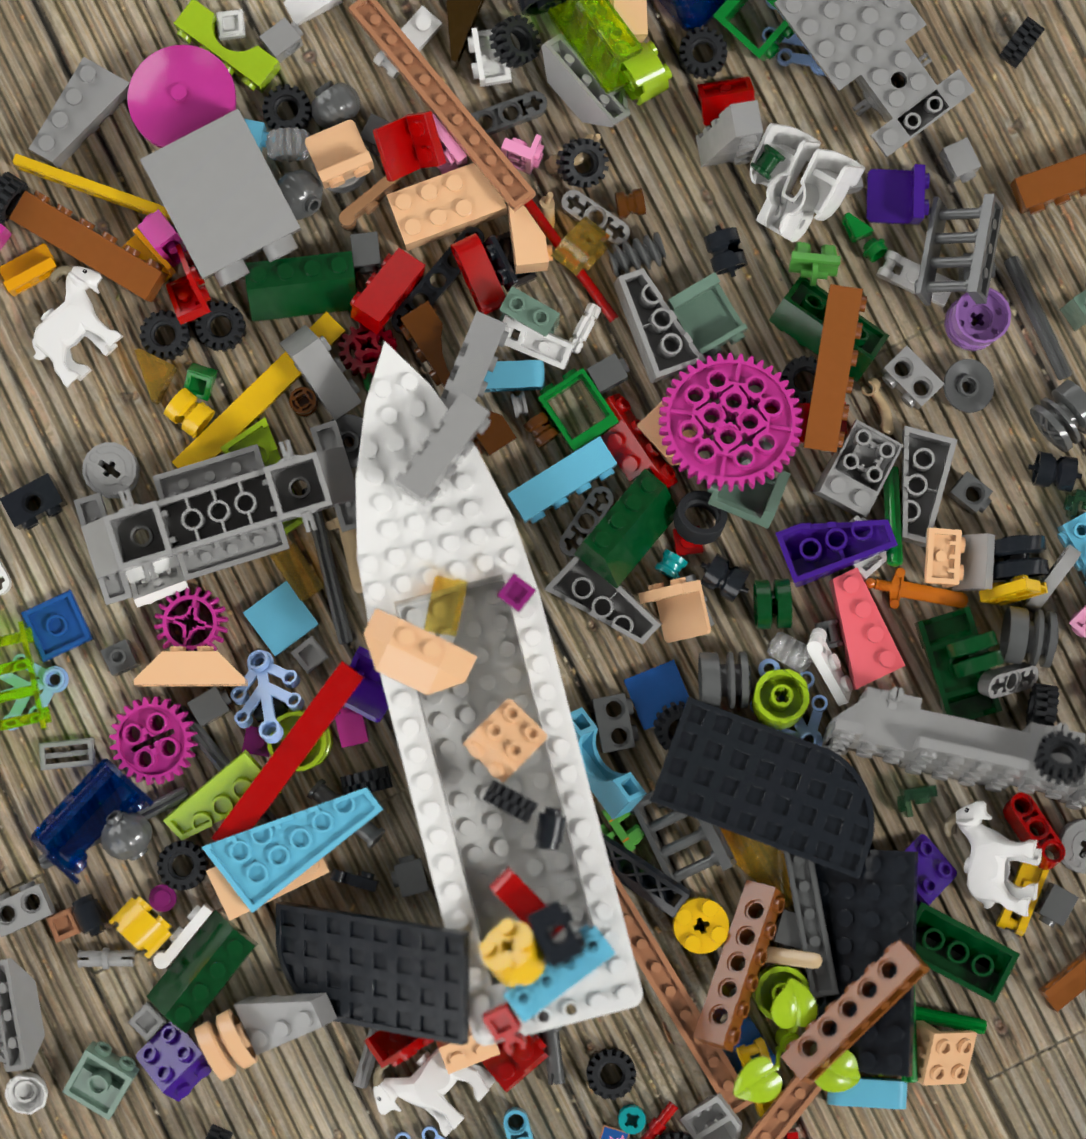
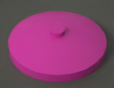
[127,45,237,148]

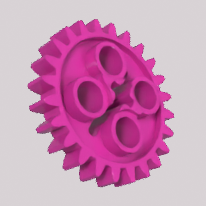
[109,696,198,785]

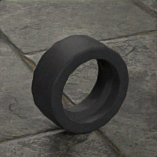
[673,491,728,545]

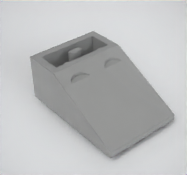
[812,419,904,518]

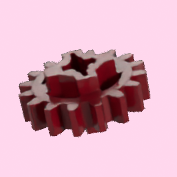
[338,323,397,379]

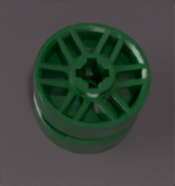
[753,579,792,630]
[946,630,1005,678]

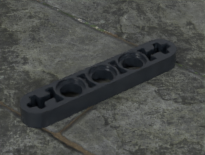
[391,227,484,334]

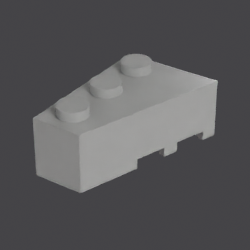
[279,325,362,420]
[234,993,337,1055]

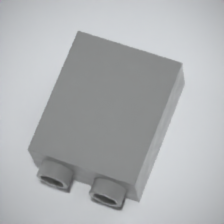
[140,109,302,287]

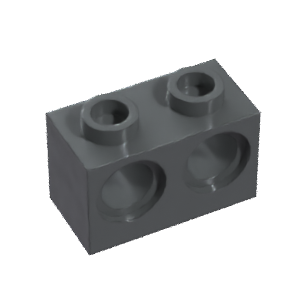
[592,693,639,753]

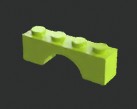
[174,0,281,93]

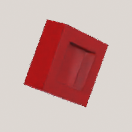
[672,525,703,556]

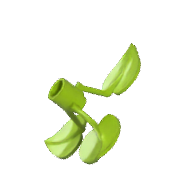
[733,978,861,1103]

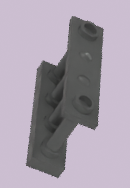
[914,194,1004,306]
[630,790,737,894]

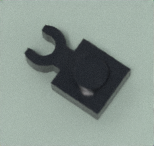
[330,868,379,892]

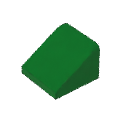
[842,212,874,243]
[183,363,218,401]

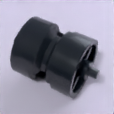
[703,225,748,278]
[1028,451,1082,492]
[700,553,750,602]

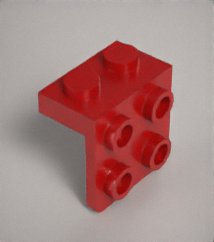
[166,243,211,325]
[364,1030,434,1068]

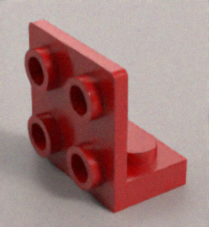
[373,111,447,182]

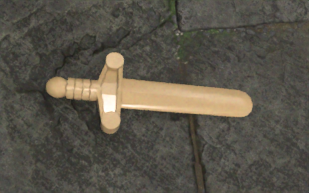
[325,517,363,593]
[722,935,822,969]

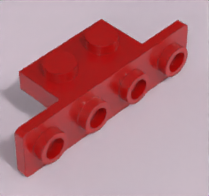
[600,393,678,488]

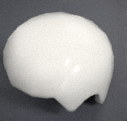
[5,1072,48,1115]

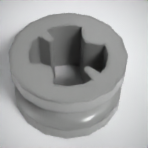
[510,392,529,418]

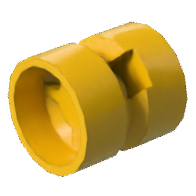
[163,388,215,439]

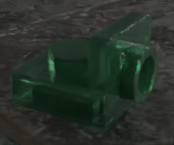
[1063,489,1086,518]
[897,784,938,817]

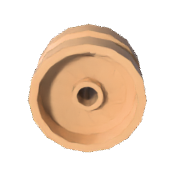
[194,1009,258,1081]

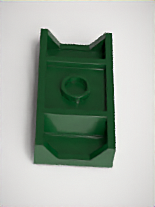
[914,606,1003,720]

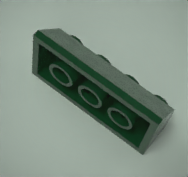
[245,251,358,322]
[769,277,890,382]
[574,469,677,589]
[916,902,1020,1003]
[146,910,258,1034]

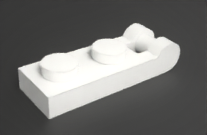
[373,6,443,79]
[876,250,954,307]
[503,315,575,370]
[807,628,853,706]
[153,903,214,969]

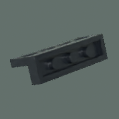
[601,832,691,918]

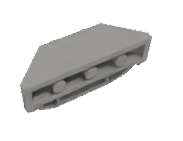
[541,33,630,127]
[0,958,45,1072]

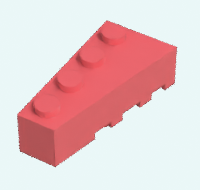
[829,567,905,690]

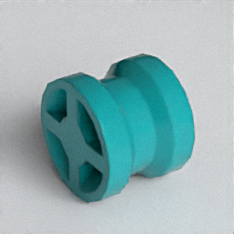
[654,549,688,580]
[618,1104,646,1134]

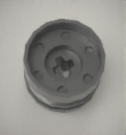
[1030,379,1086,453]
[999,606,1059,668]
[698,651,752,709]

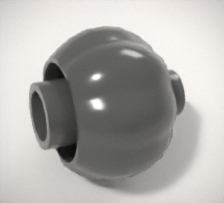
[311,81,361,129]
[277,169,323,220]
[101,810,152,861]

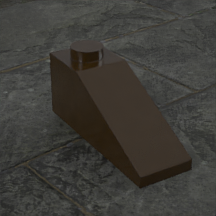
[446,0,485,69]

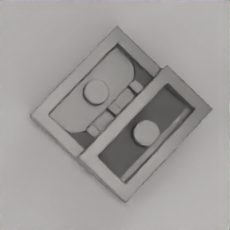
[953,533,995,591]

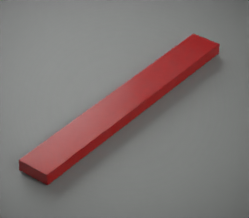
[212,661,365,841]

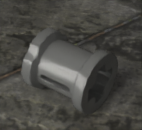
[814,619,844,649]

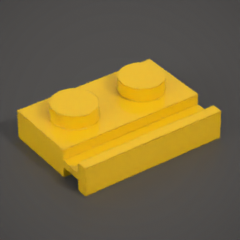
[979,575,1048,606]

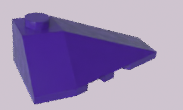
[775,519,898,588]

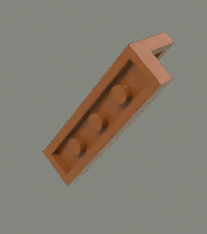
[1038,950,1086,1012]

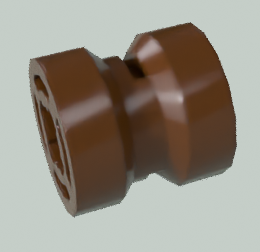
[615,188,646,219]
[289,387,318,417]
[523,411,560,448]

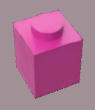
[335,707,370,748]

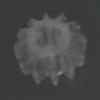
[266,127,310,162]
[767,632,813,672]

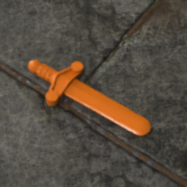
[865,567,968,609]

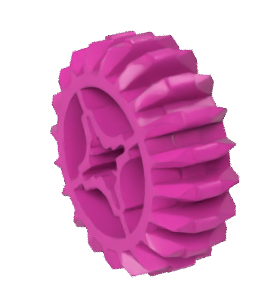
[154,586,229,651]

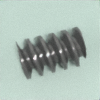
[606,232,666,278]

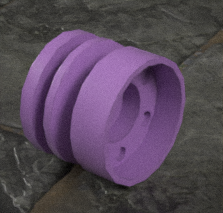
[944,288,1011,351]

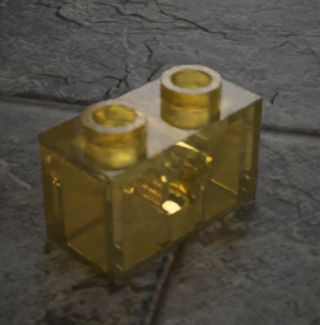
[551,216,610,276]

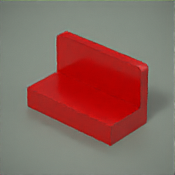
[697,76,755,126]

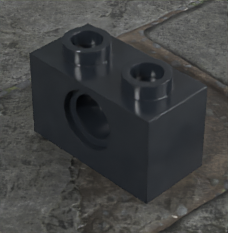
[0,473,67,531]
[526,901,587,971]

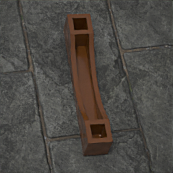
[399,301,517,457]

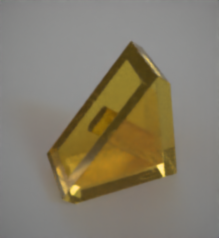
[134,348,177,405]

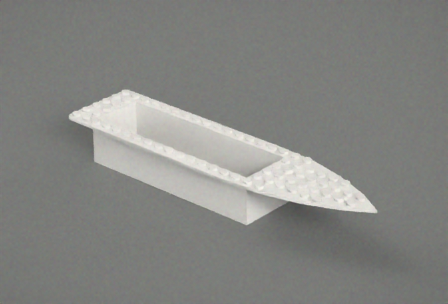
[356,342,643,1046]

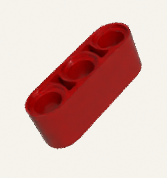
[450,234,506,315]
[1003,792,1065,870]
[488,867,564,940]

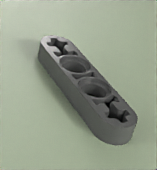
[454,91,547,145]

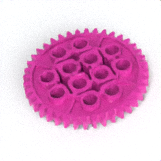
[659,353,803,492]

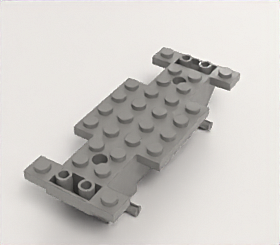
[774,0,975,157]
[73,420,357,605]
[822,687,1086,810]

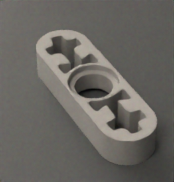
[561,190,630,247]
[559,486,614,557]
[1023,544,1081,614]
[978,662,1038,698]

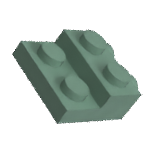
[62,1041,140,1121]

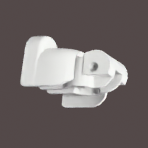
[749,123,865,242]

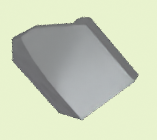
[679,1093,742,1139]

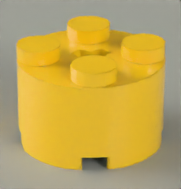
[109,896,172,959]
[672,897,729,954]
[479,918,546,988]

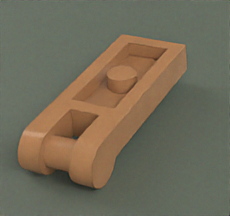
[339,176,402,231]

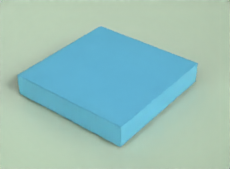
[243,580,319,657]

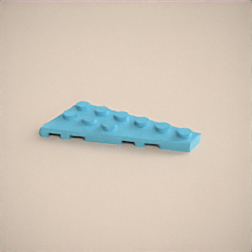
[202,787,384,913]

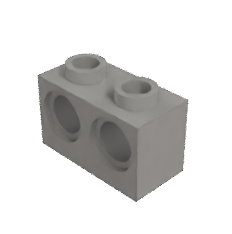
[880,346,944,410]
[0,881,57,937]

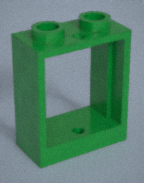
[713,0,794,61]
[538,368,619,453]

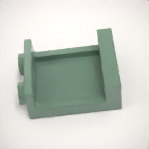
[667,272,748,358]
[499,286,560,337]
[707,463,791,529]

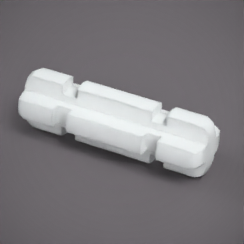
[569,303,601,354]

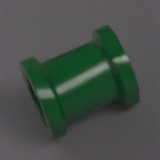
[750,144,786,180]

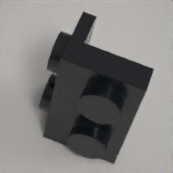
[483,231,537,292]

